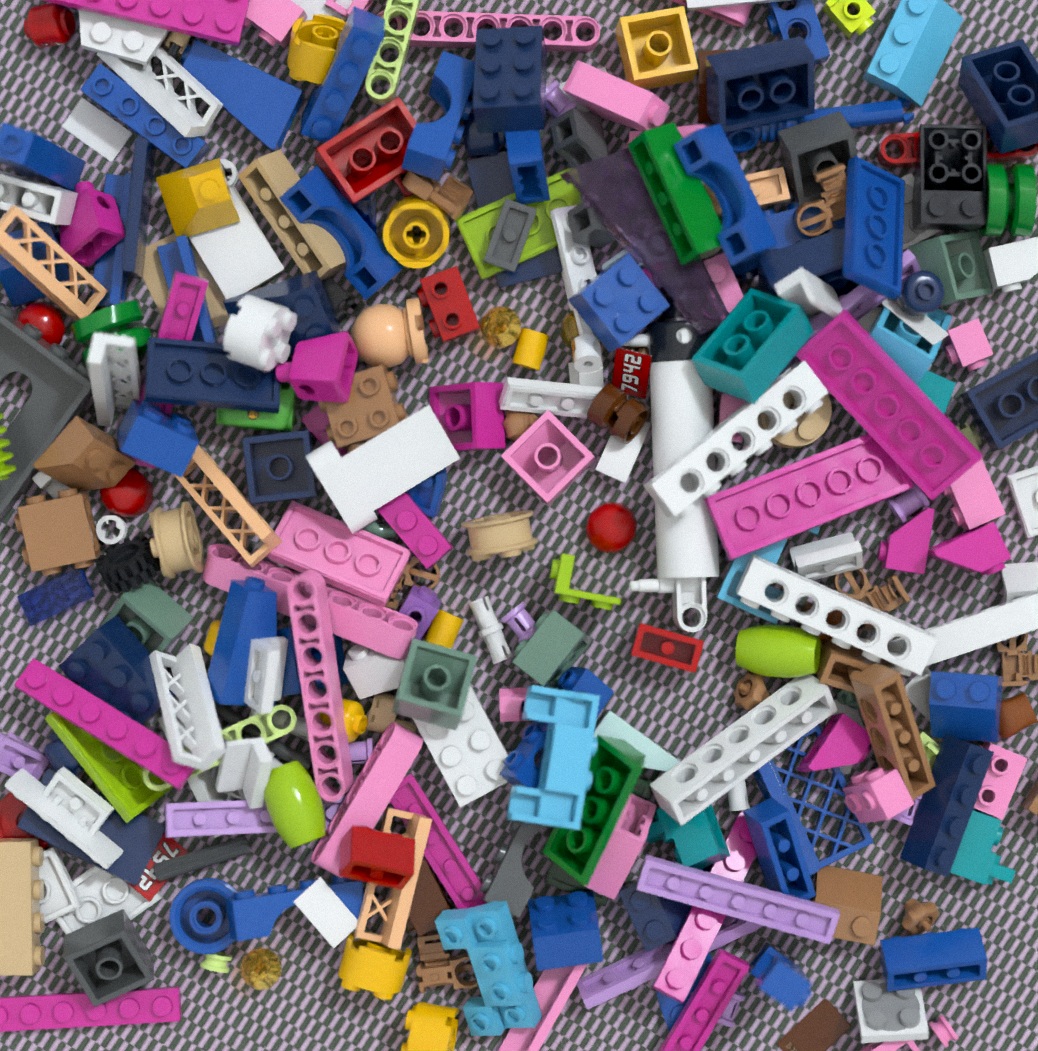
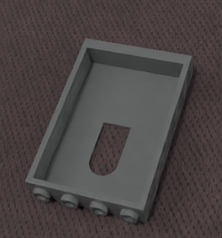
[0,303,93,525]

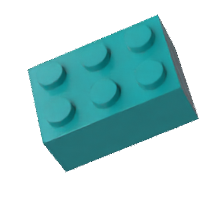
[692,288,814,404]

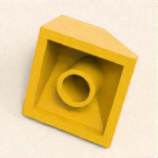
[156,158,240,237]

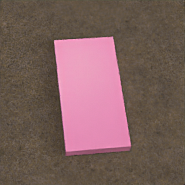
[266,500,412,608]

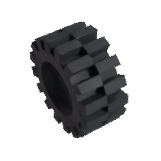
[96,536,161,593]

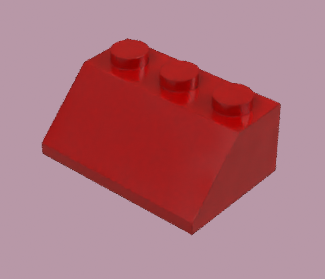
[314,97,417,204]

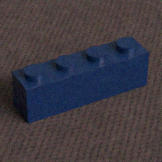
[900,734,994,877]

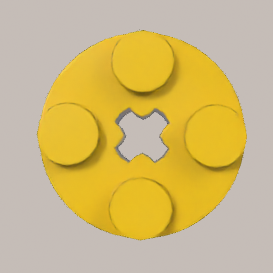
[287,14,346,84]
[383,195,450,268]
[337,932,412,1000]
[401,1001,459,1051]

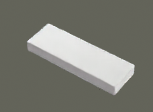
[499,377,602,418]

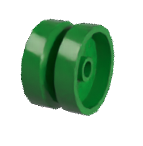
[979,164,1037,236]
[70,300,153,369]

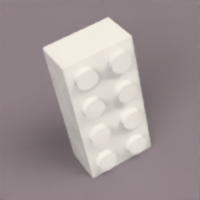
[412,684,509,807]

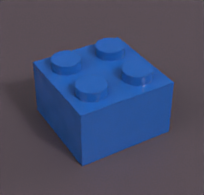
[568,253,670,352]
[116,398,199,478]
[528,891,604,971]

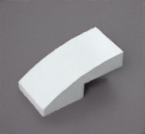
[595,422,651,483]

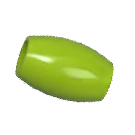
[735,624,821,678]
[264,760,326,849]

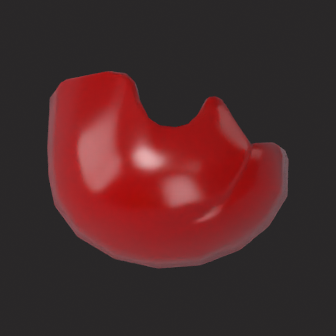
[17,301,65,345]
[99,468,153,518]
[585,502,638,553]

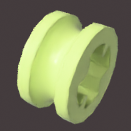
[200,951,232,973]

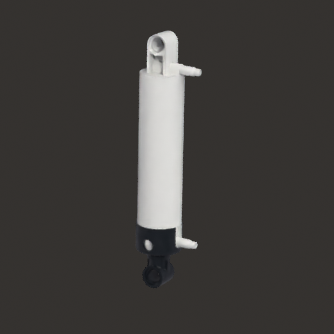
[623,268,719,632]

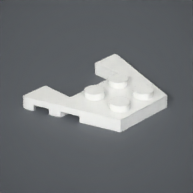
[79,9,170,66]

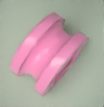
[928,1014,959,1048]

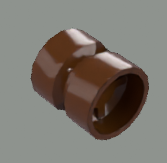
[587,384,650,444]

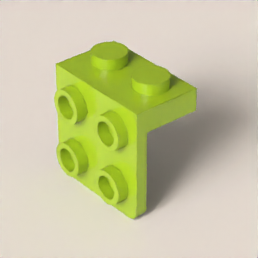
[549,553,621,610]

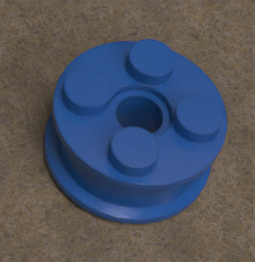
[169,878,237,954]

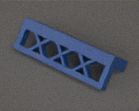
[91,173,131,307]
[157,235,218,343]

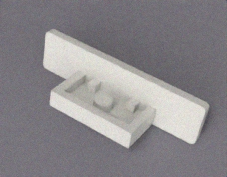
[550,205,597,336]
[4,766,123,869]

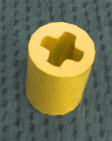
[512,328,550,371]
[423,609,464,649]

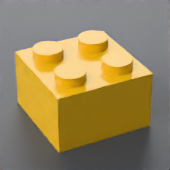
[615,6,699,90]

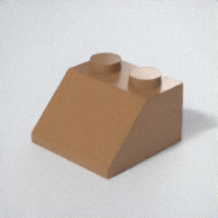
[33,416,136,492]
[810,865,883,946]

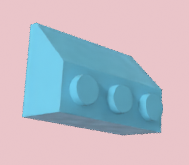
[862,0,964,107]

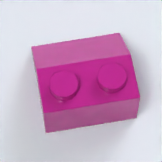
[429,382,506,452]
[927,522,1011,576]

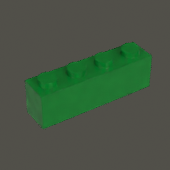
[627,122,722,265]

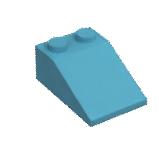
[868,305,952,385]

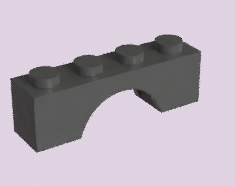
[550,108,624,248]
[479,820,554,918]

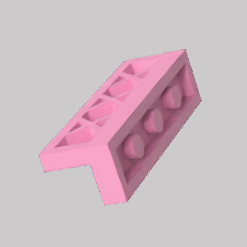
[497,964,588,1051]

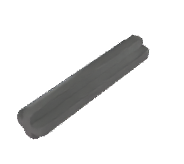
[153,836,250,881]

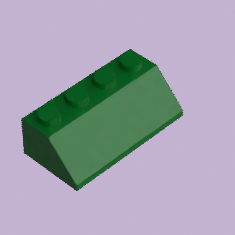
[542,735,645,886]

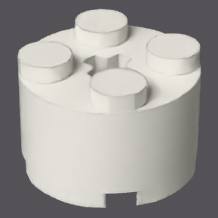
[223,295,297,372]

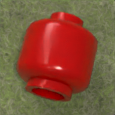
[24,3,76,48]

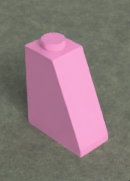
[563,60,670,132]
[585,793,657,900]

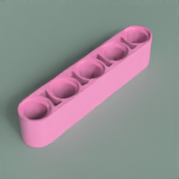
[311,722,423,878]

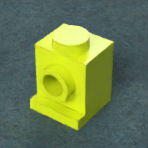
[822,0,876,38]

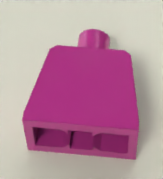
[60,181,125,267]
[276,332,359,403]

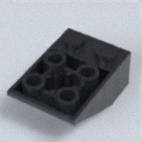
[912,124,987,231]

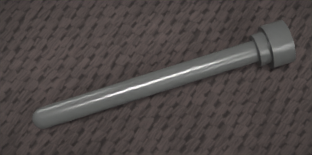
[213,700,313,772]

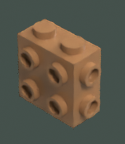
[318,365,408,453]
[15,487,102,576]

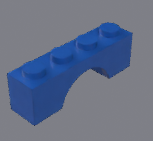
[301,6,385,143]
[401,51,475,181]
[673,124,778,266]
[279,165,404,300]
[226,875,364,941]
[749,942,812,1012]

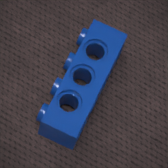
[761,0,830,65]
[80,64,210,169]
[499,667,614,789]

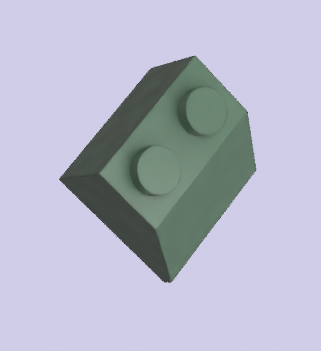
[908,231,994,308]
[101,578,194,654]
[512,609,593,689]
[392,638,477,730]

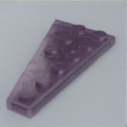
[560,148,729,335]

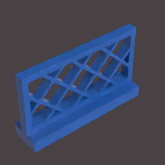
[752,724,874,875]

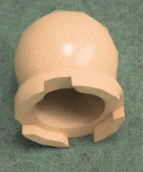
[351,298,429,369]

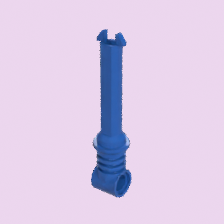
[725,97,915,153]

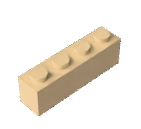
[238,149,346,280]
[0,838,45,976]

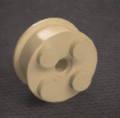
[757,392,832,449]
[149,501,204,579]
[461,510,538,561]

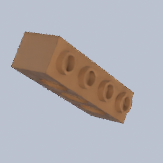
[850,663,936,800]

